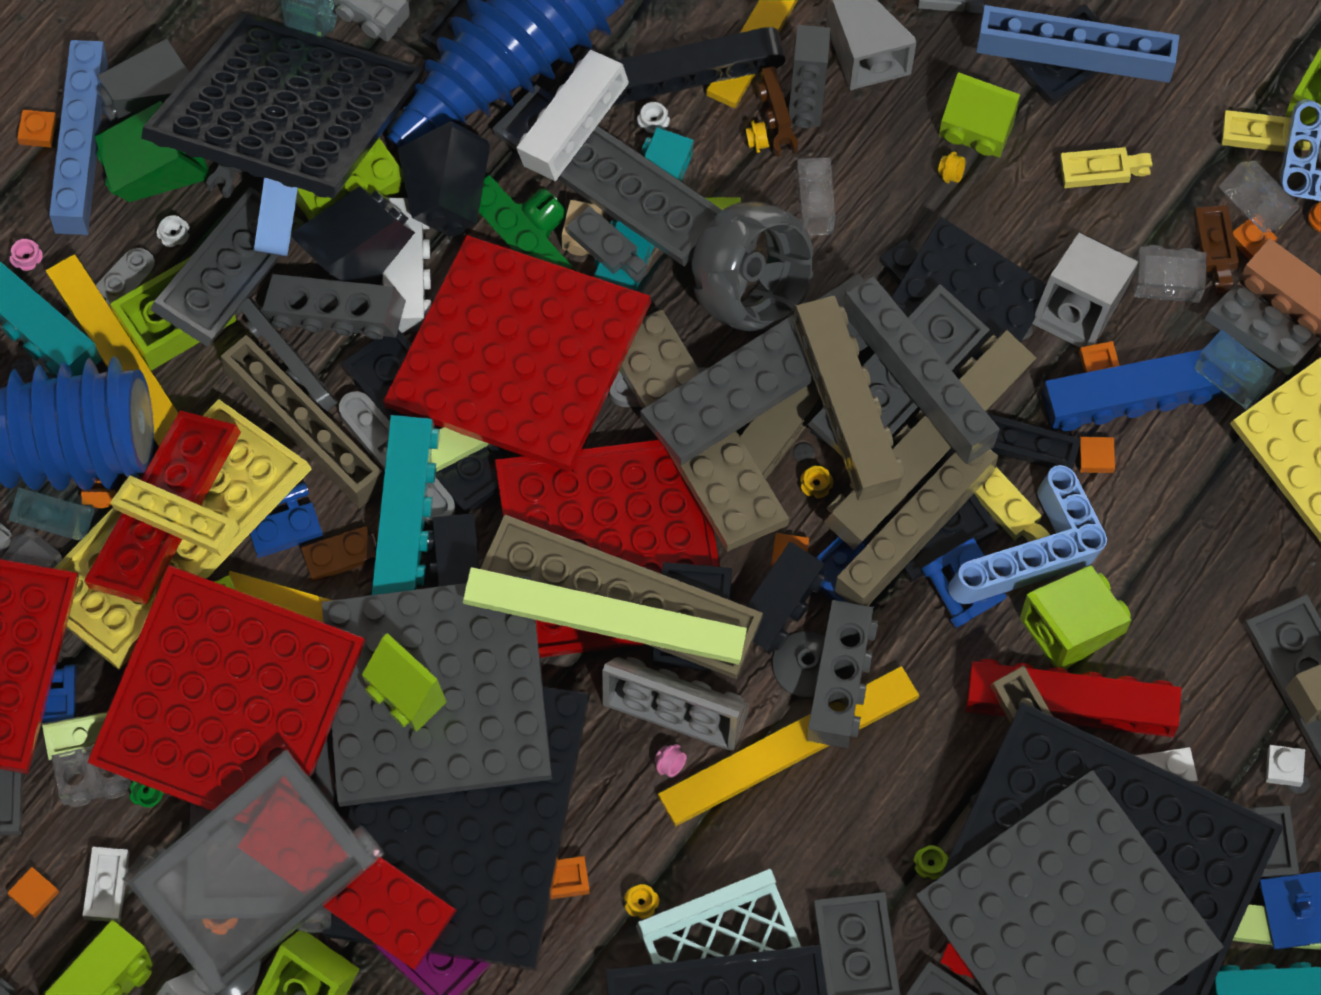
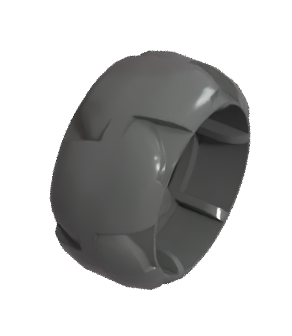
[692,201,813,332]

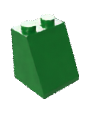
[95,101,211,202]

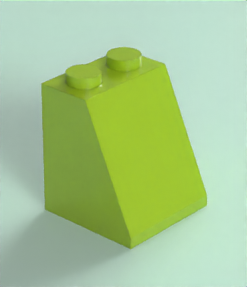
[1020,565,1131,669]

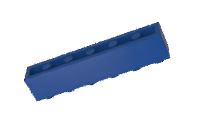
[1041,342,1251,431]

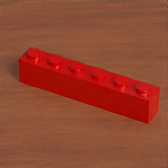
[965,659,1182,738]

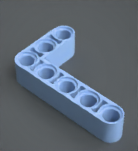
[1280,100,1321,201]
[254,177,298,256]
[948,465,1107,604]

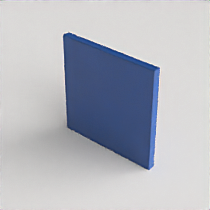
[1259,872,1321,950]

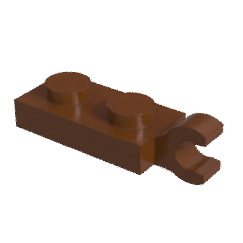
[757,66,798,157]
[1193,205,1239,295]
[301,526,379,582]

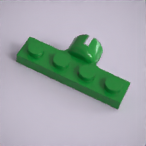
[479,175,576,271]

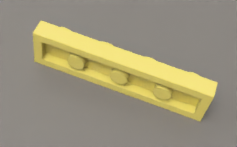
[110,475,240,556]

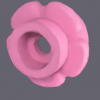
[10,239,43,271]
[655,744,687,777]

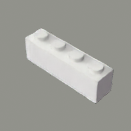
[517,49,629,181]
[383,198,431,333]

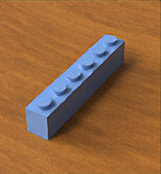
[976,5,1179,83]
[49,40,108,235]

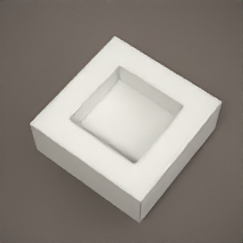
[1266,745,1305,787]

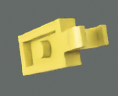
[1222,110,1310,152]
[1060,147,1152,188]
[974,467,1050,542]

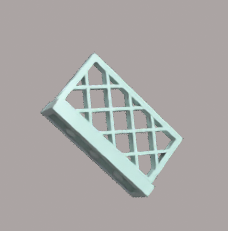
[636,869,801,964]

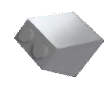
[826,0,916,90]
[1032,233,1138,347]

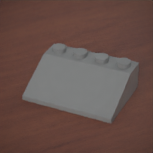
[603,657,749,752]

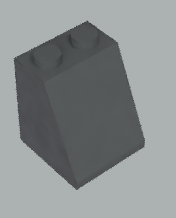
[97,39,189,124]

